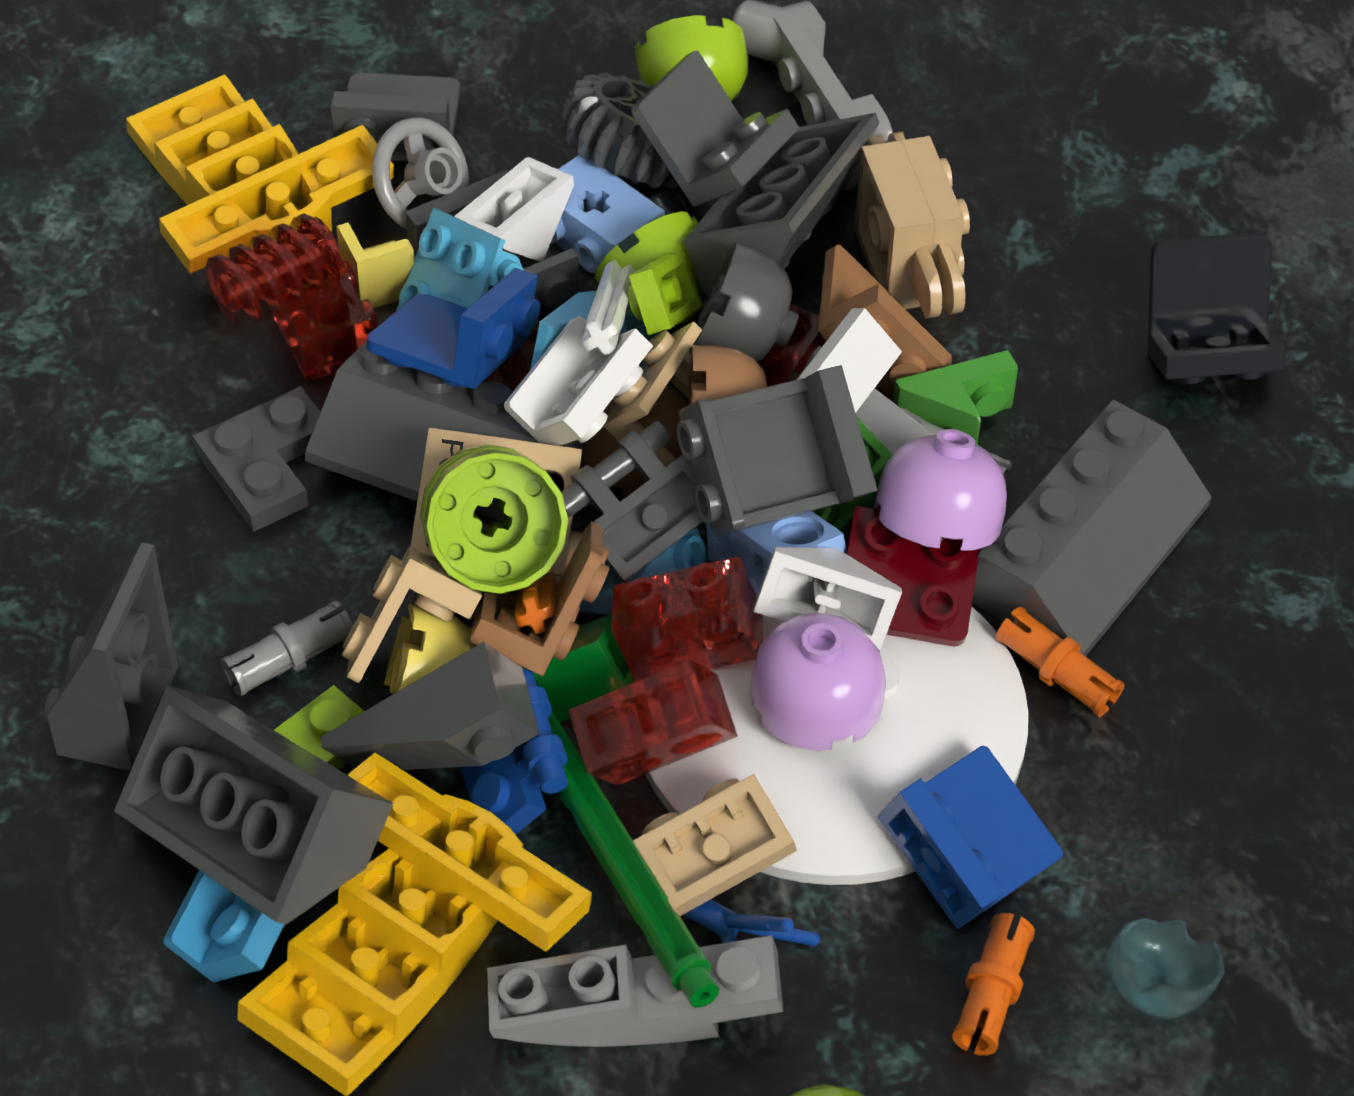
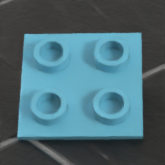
[396,207,523,311]

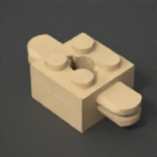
[855,131,970,319]

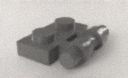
[561,421,704,585]

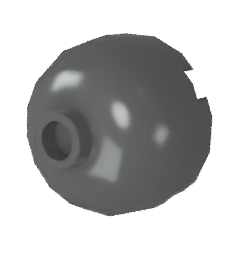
[689,241,799,362]

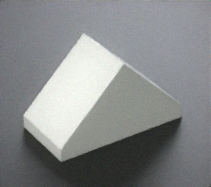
[454,157,574,262]
[753,547,902,651]

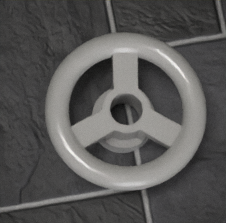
[372,117,469,229]

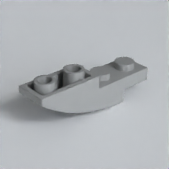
[487,935,783,1047]

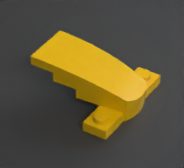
[126,74,394,274]
[237,752,592,1096]

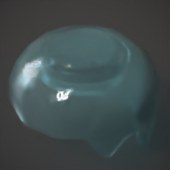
[1106,918,1225,1020]

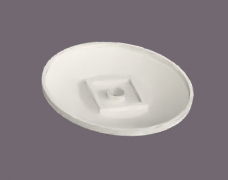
[632,574,1028,885]

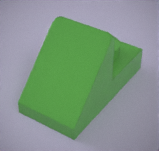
[893,350,1018,445]

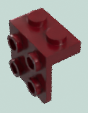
[846,506,980,647]

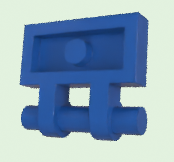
[460,669,568,835]

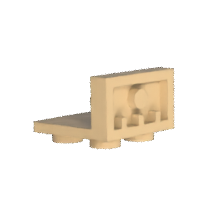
[341,547,482,683]

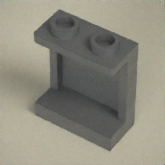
[677,365,878,537]

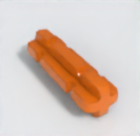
[515,572,557,634]

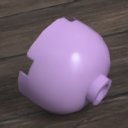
[875,429,1007,550]
[750,612,886,751]

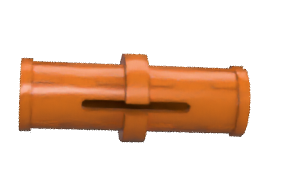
[996,606,1125,717]
[952,913,1035,1056]

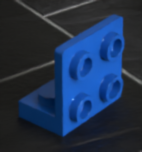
[877,746,1063,930]

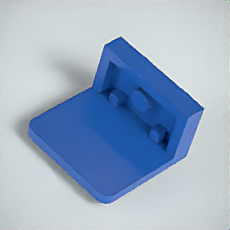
[366,268,540,389]

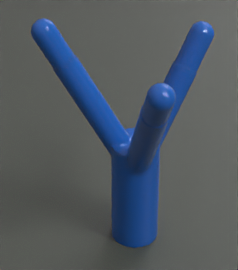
[683,899,820,946]

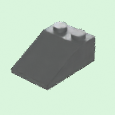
[44,542,178,771]

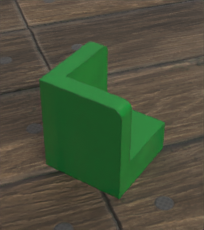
[533,613,640,721]

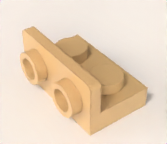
[633,774,797,916]

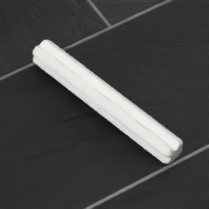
[581,260,635,355]

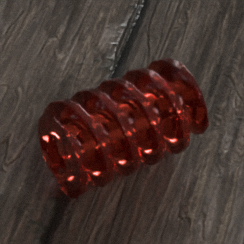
[206,213,346,325]

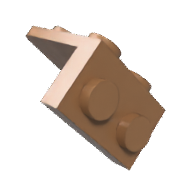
[818,245,952,401]
[469,521,609,676]

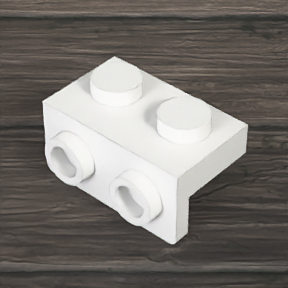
[504,316,653,446]

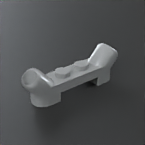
[732,0,893,191]

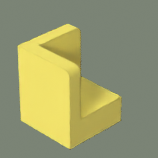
[336,222,414,312]

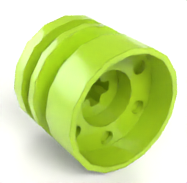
[420,444,568,594]

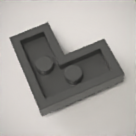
[192,386,321,532]

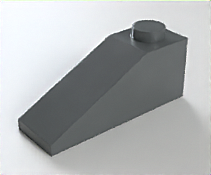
[320,641,539,770]

